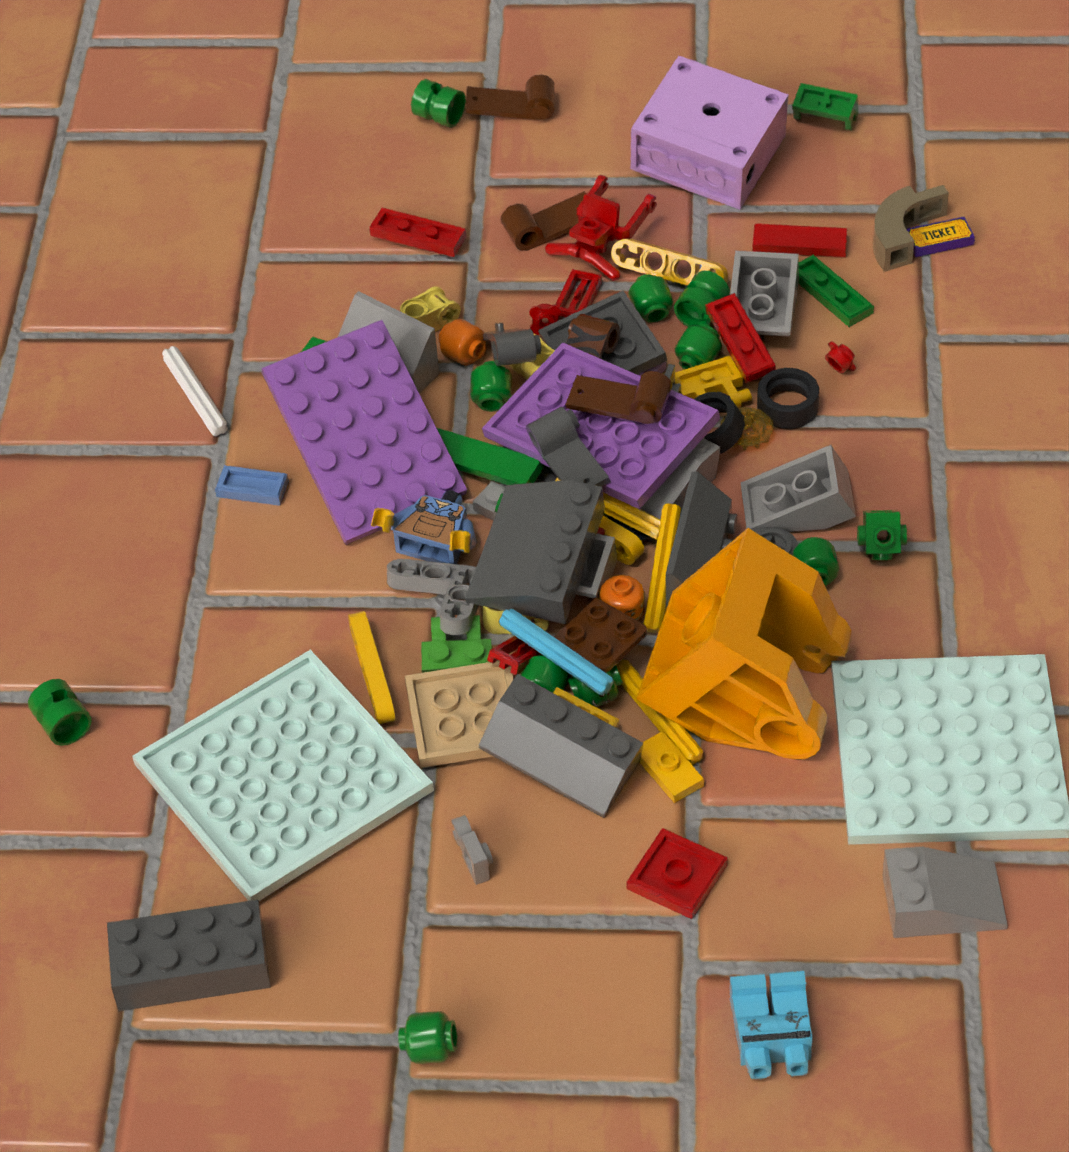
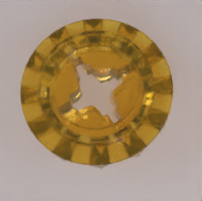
[720,407,773,451]

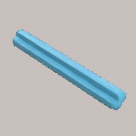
[499,609,614,695]

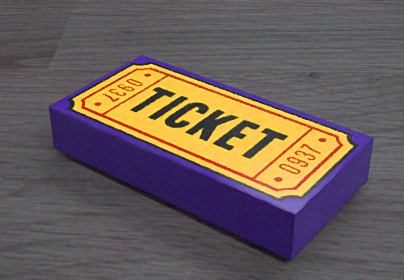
[907,217,975,257]

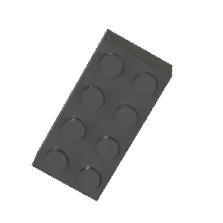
[107,900,271,1012]

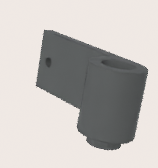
[483,323,541,366]
[526,407,611,486]

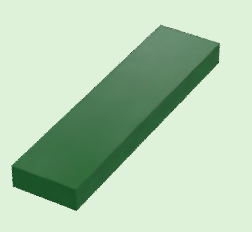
[436,427,545,485]

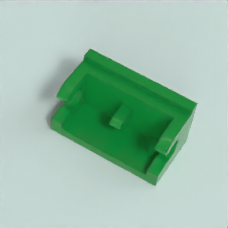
[792,83,858,131]

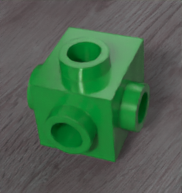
[857,510,907,560]

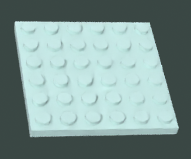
[132,649,434,901]
[831,654,1069,845]

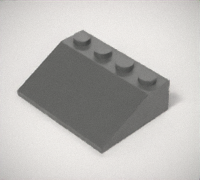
[465,480,605,624]

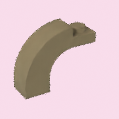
[873,185,949,272]

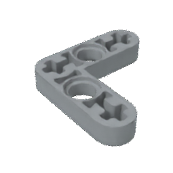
[387,559,479,635]

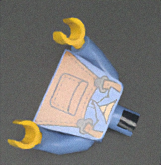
[371,490,477,564]

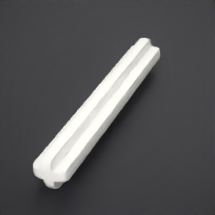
[162,346,228,436]

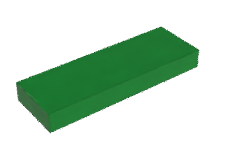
[798,255,874,327]

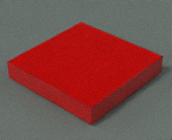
[626,828,728,919]

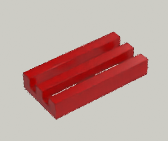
[555,269,602,319]
[487,635,543,675]

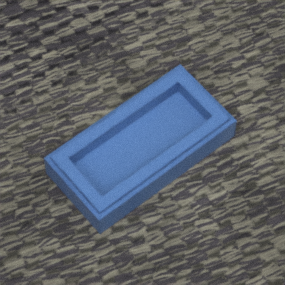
[215,465,289,506]

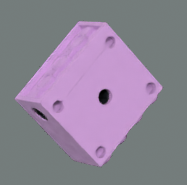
[631,56,788,210]

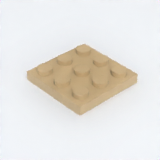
[405,661,513,768]

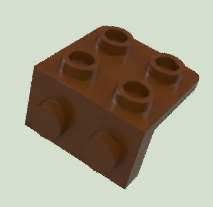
[554,598,647,673]

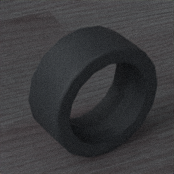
[757,367,819,429]
[694,392,745,454]

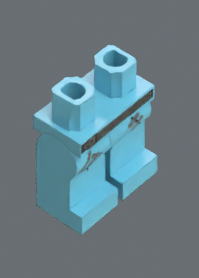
[730,971,812,1079]

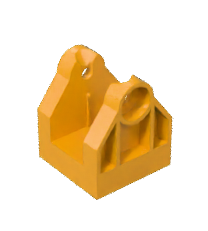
[636,528,852,759]

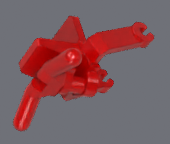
[545,175,657,281]

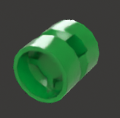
[411,79,466,128]
[674,271,730,327]
[28,679,92,746]

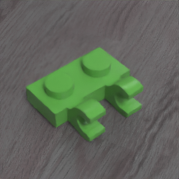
[421,615,492,673]

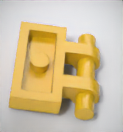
[675,356,752,408]

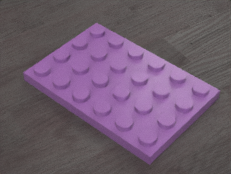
[262,320,467,545]
[482,343,720,509]

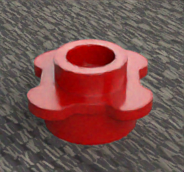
[529,303,561,335]
[825,341,856,374]

